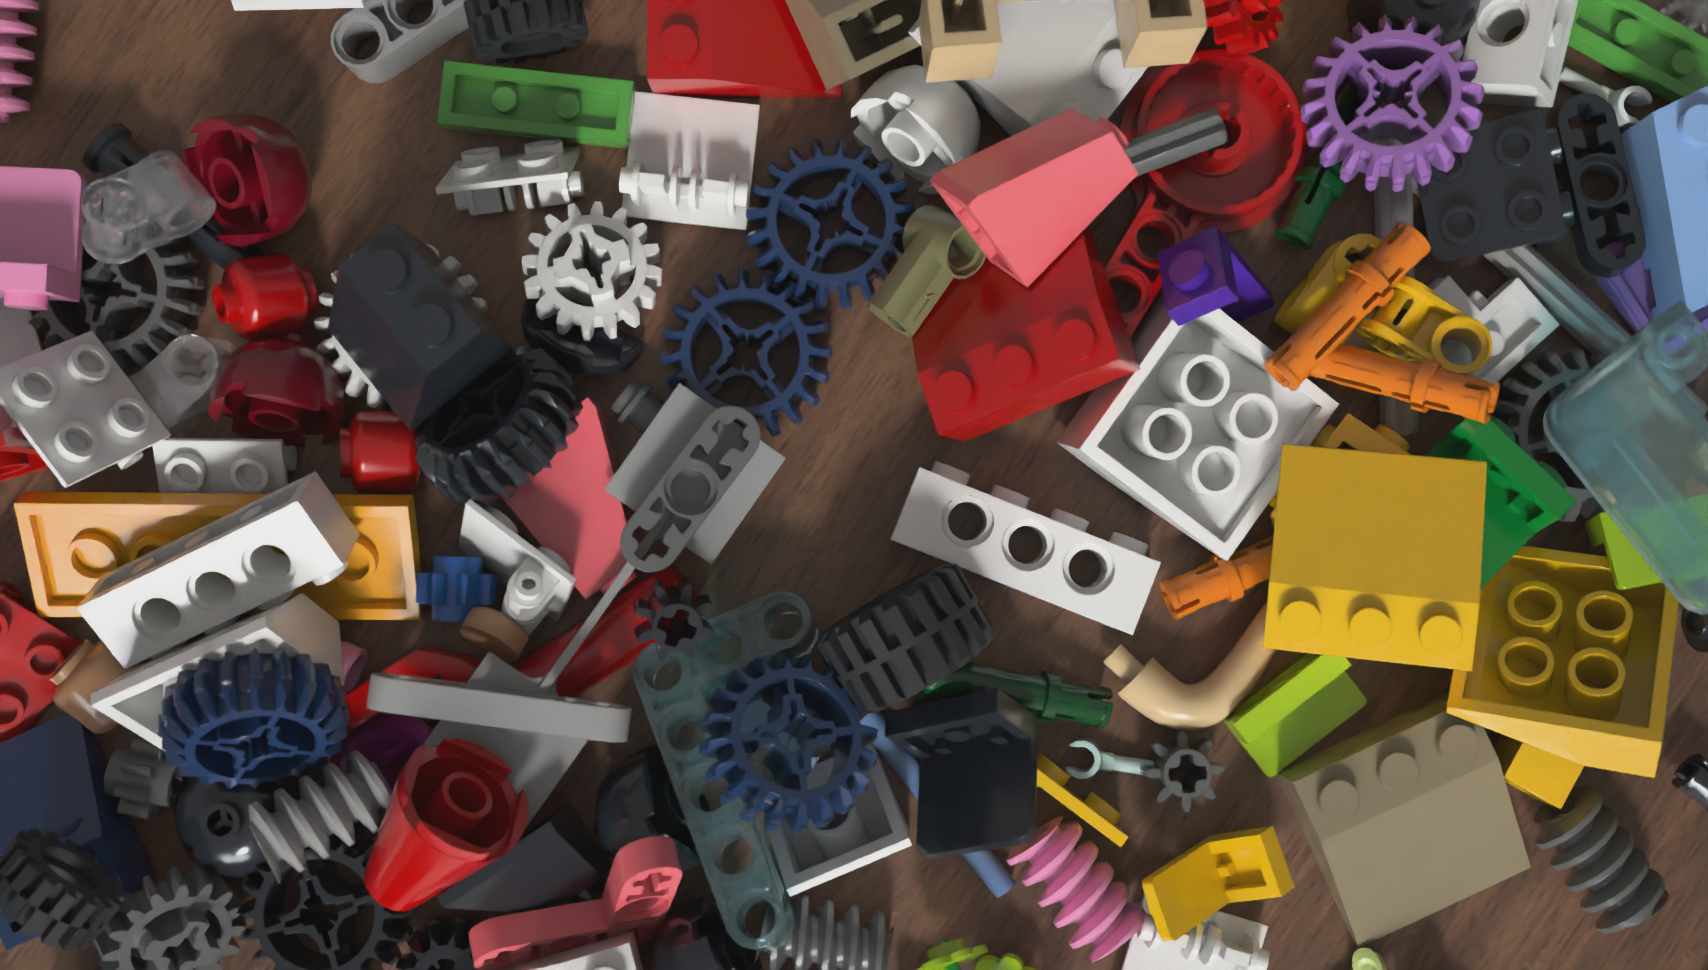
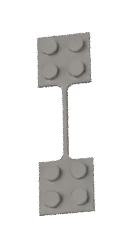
[422,383,786,829]

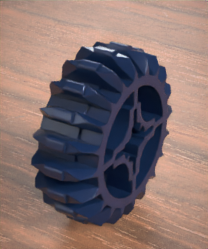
[746,138,916,311]
[660,268,833,437]
[158,647,349,789]
[698,651,879,833]

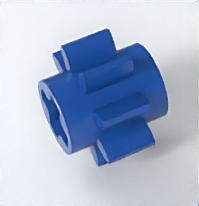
[416,556,498,622]

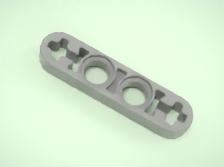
[366,673,632,742]

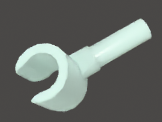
[1065,738,1154,779]

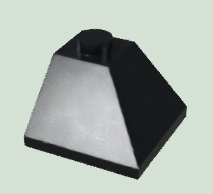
[437,803,612,912]

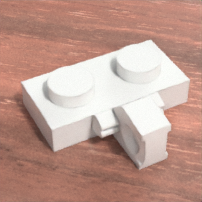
[1428,276,1560,382]

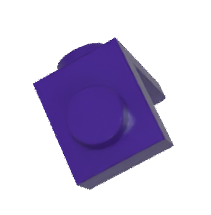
[1158,226,1274,326]

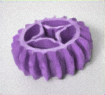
[1301,15,1484,193]

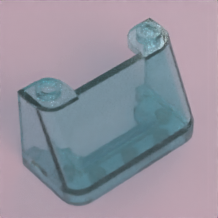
[1543,300,1708,614]

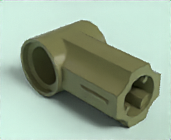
[867,205,986,338]

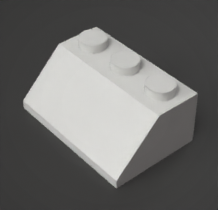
[90,593,345,752]

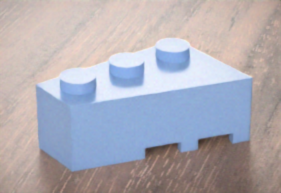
[1621,86,1708,328]

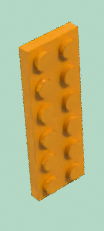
[14,492,426,620]

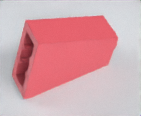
[930,108,1138,287]
[500,397,643,600]

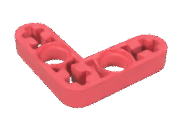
[468,836,682,970]

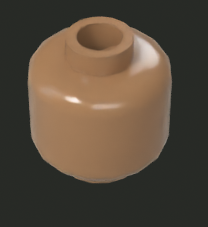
[50,639,145,734]

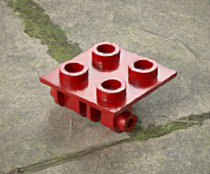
[0,581,82,742]

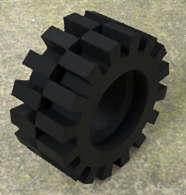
[464,0,589,63]
[0,828,125,951]

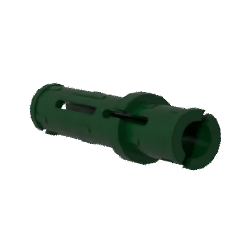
[1274,81,1382,250]
[919,662,1113,728]

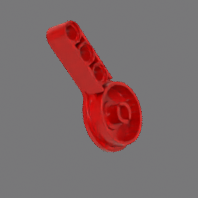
[1103,47,1307,338]

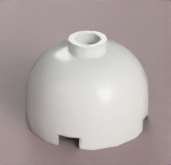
[851,65,981,194]

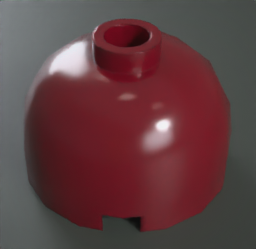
[182,113,312,247]
[208,332,345,447]

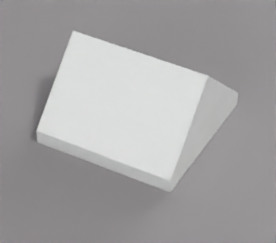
[762,743,912,896]

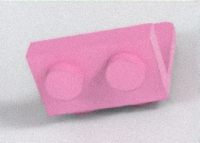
[0,166,86,310]

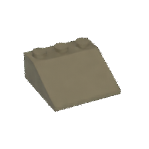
[1276,693,1531,948]

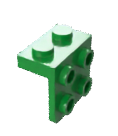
[1425,415,1578,589]

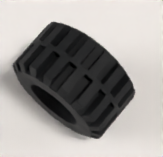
[815,564,996,714]

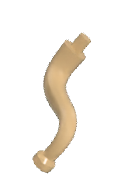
[1103,602,1277,731]

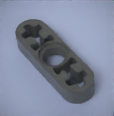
[620,406,761,572]

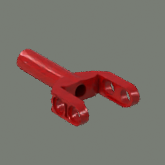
[346,564,704,730]

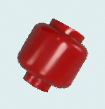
[212,253,317,341]
[340,411,422,494]

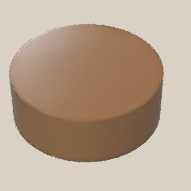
[459,606,529,662]

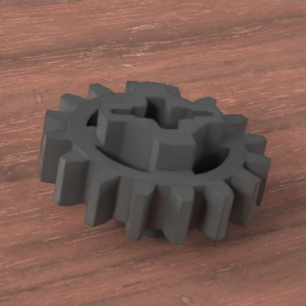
[94,866,247,970]

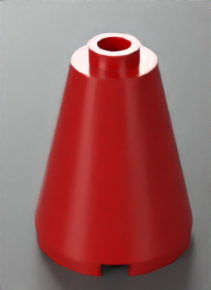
[364,738,528,911]

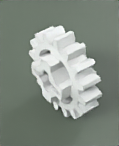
[522,201,662,341]

